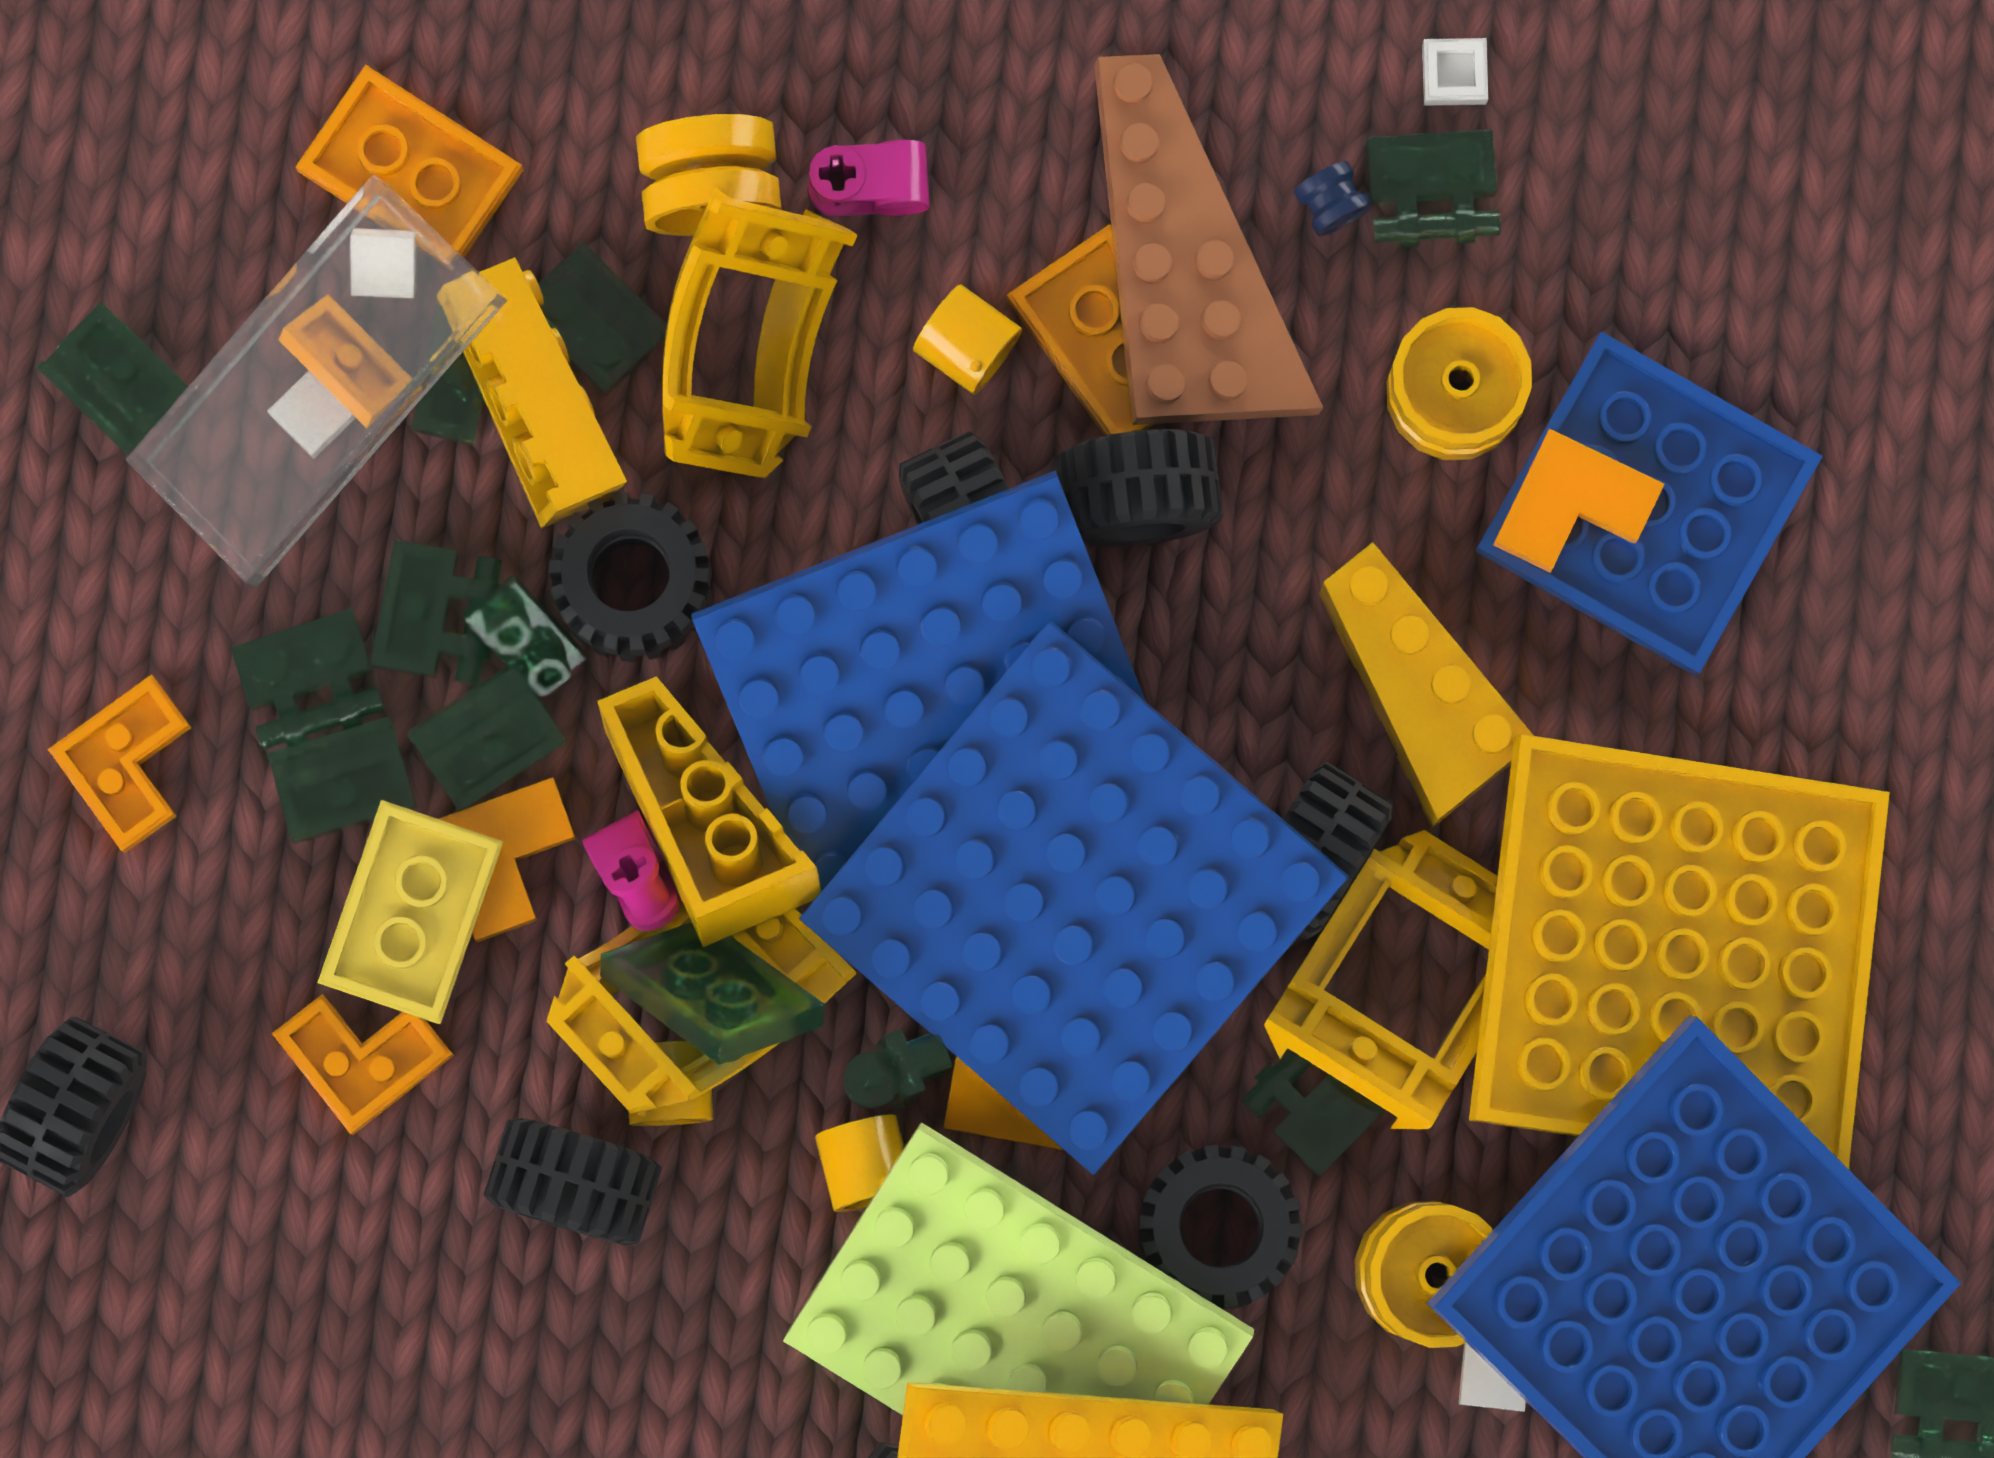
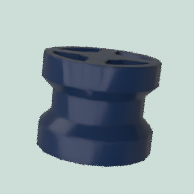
[1293,161,1372,237]

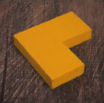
[1493,429,1665,573]
[48,674,192,854]
[439,777,576,943]
[272,994,454,1135]

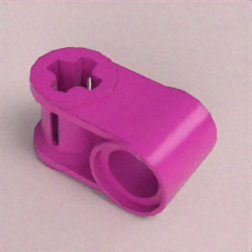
[808,140,930,217]
[582,809,681,931]

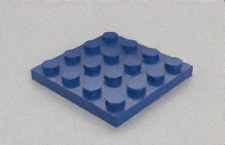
[1475,331,1823,677]

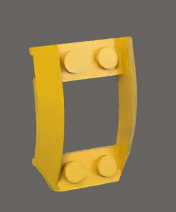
[662,188,857,478]
[1264,830,1498,1129]
[546,900,857,1114]

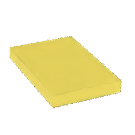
[317,800,504,1025]

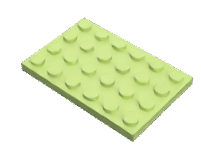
[783,1122,1254,1415]

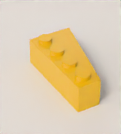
[439,257,627,529]
[1319,542,1534,829]
[597,676,821,947]

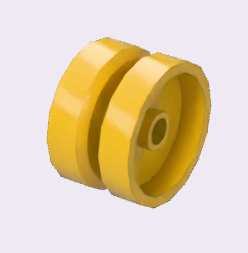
[636,114,782,236]
[1386,307,1532,460]
[1354,1200,1494,1348]

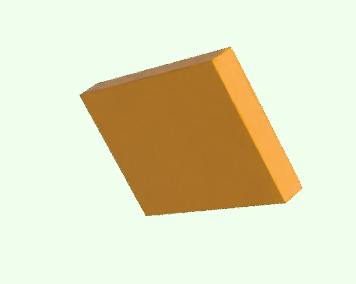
[296,65,524,272]
[1007,224,1154,436]

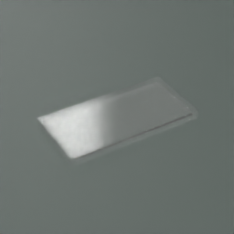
[125,174,507,587]

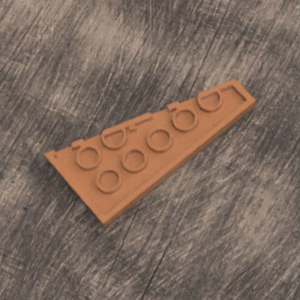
[1094,54,1323,425]

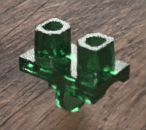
[463,574,586,696]
[843,1029,952,1110]

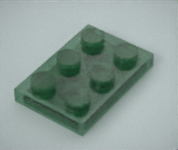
[600,922,825,1065]

